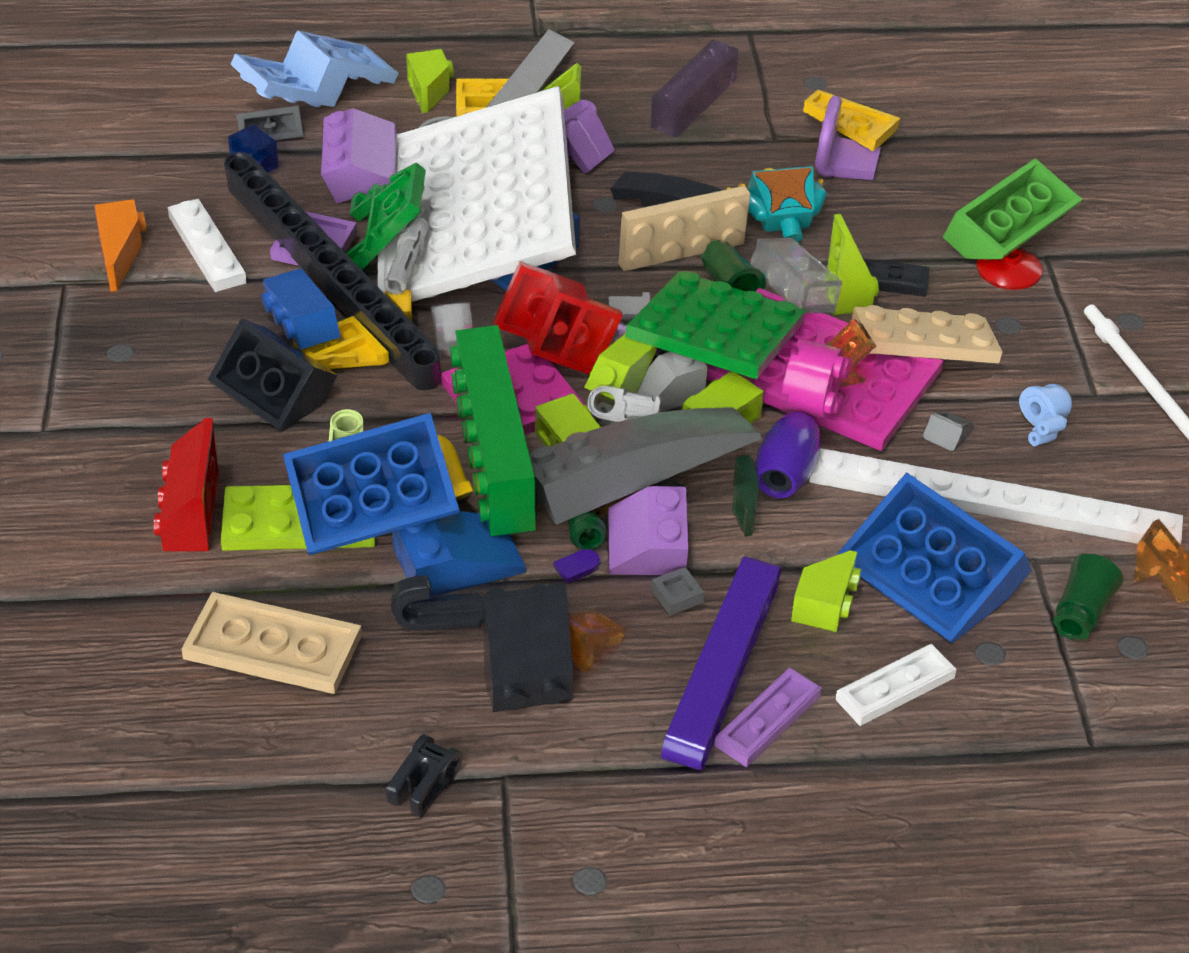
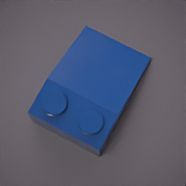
[392,511,526,596]

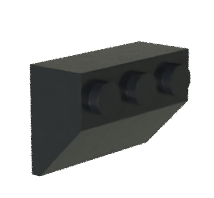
[208,318,338,431]

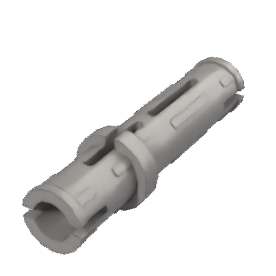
[384,217,429,295]

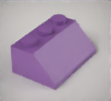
[321,108,397,204]

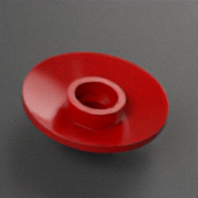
[976,248,1043,290]

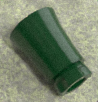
[701,240,766,292]
[1053,554,1123,640]

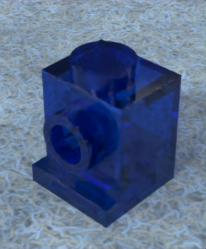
[228,124,279,173]

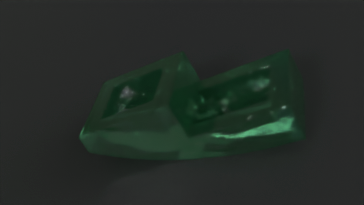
[732,455,759,537]

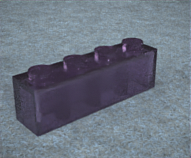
[650,40,739,138]

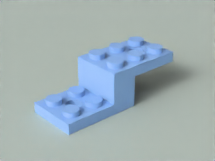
[231,30,398,108]

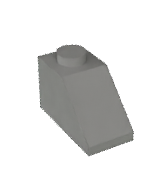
[637,352,707,413]

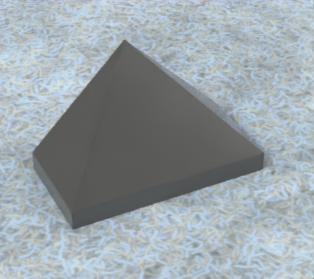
[236,106,304,146]

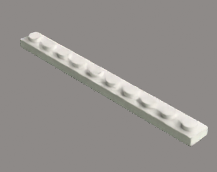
[809,448,1183,551]

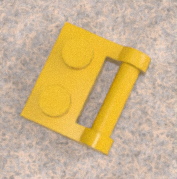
[456,79,508,117]

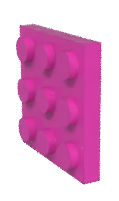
[441,344,584,435]

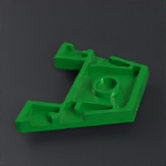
[346,162,426,270]

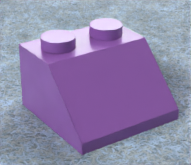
[608,486,688,575]

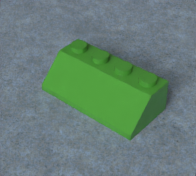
[943,158,1083,259]

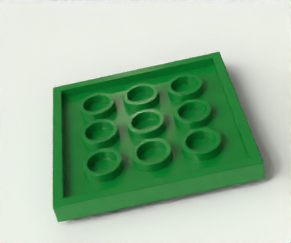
[625,271,806,379]

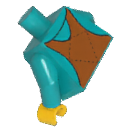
[726,166,827,244]

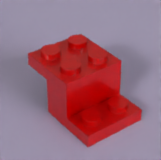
[493,261,623,375]

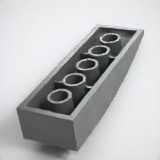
[530,407,761,525]

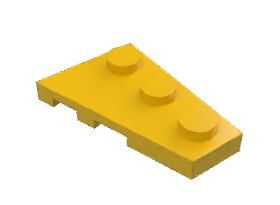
[803,90,900,152]

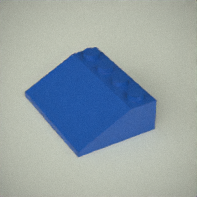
[283,413,460,556]
[836,472,1032,644]

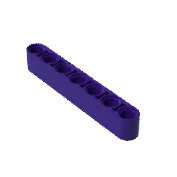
[661,556,782,771]

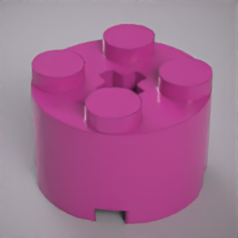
[782,339,851,419]

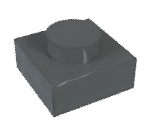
[651,567,705,615]

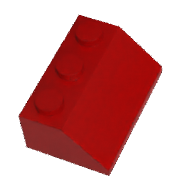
[154,418,220,551]

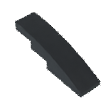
[610,172,722,208]

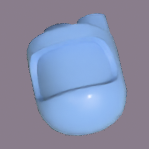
[1019,384,1072,446]

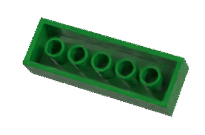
[450,325,536,536]

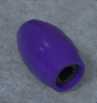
[755,412,821,498]

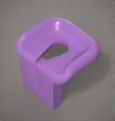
[815,96,881,180]
[564,99,615,174]

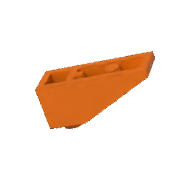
[94,199,147,292]

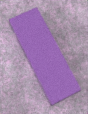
[714,667,822,767]

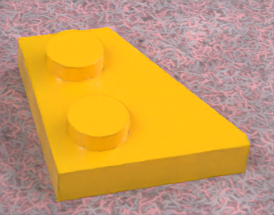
[293,316,389,369]

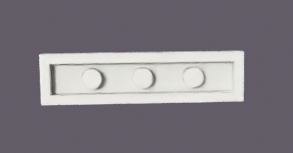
[168,199,246,292]

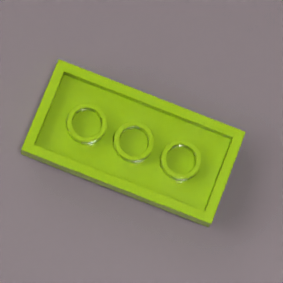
[221,485,375,551]

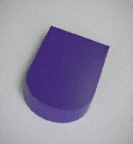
[553,549,600,584]

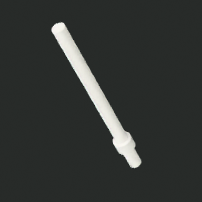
[1084,304,1189,440]

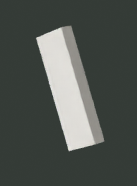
[836,644,956,726]

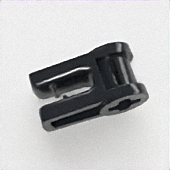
[386,734,463,818]

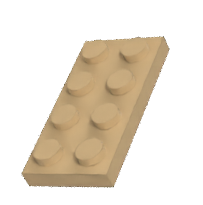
[618,186,750,272]
[852,305,1003,363]
[182,592,362,694]

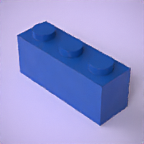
[261,268,340,350]

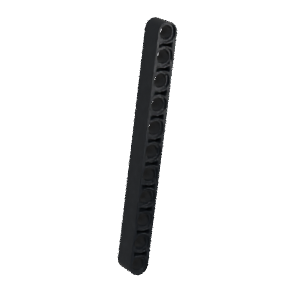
[224,152,441,390]

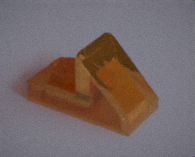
[826,318,876,387]
[1134,519,1189,603]
[568,610,626,672]

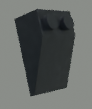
[483,583,573,712]

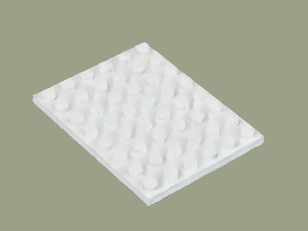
[378,86,576,302]

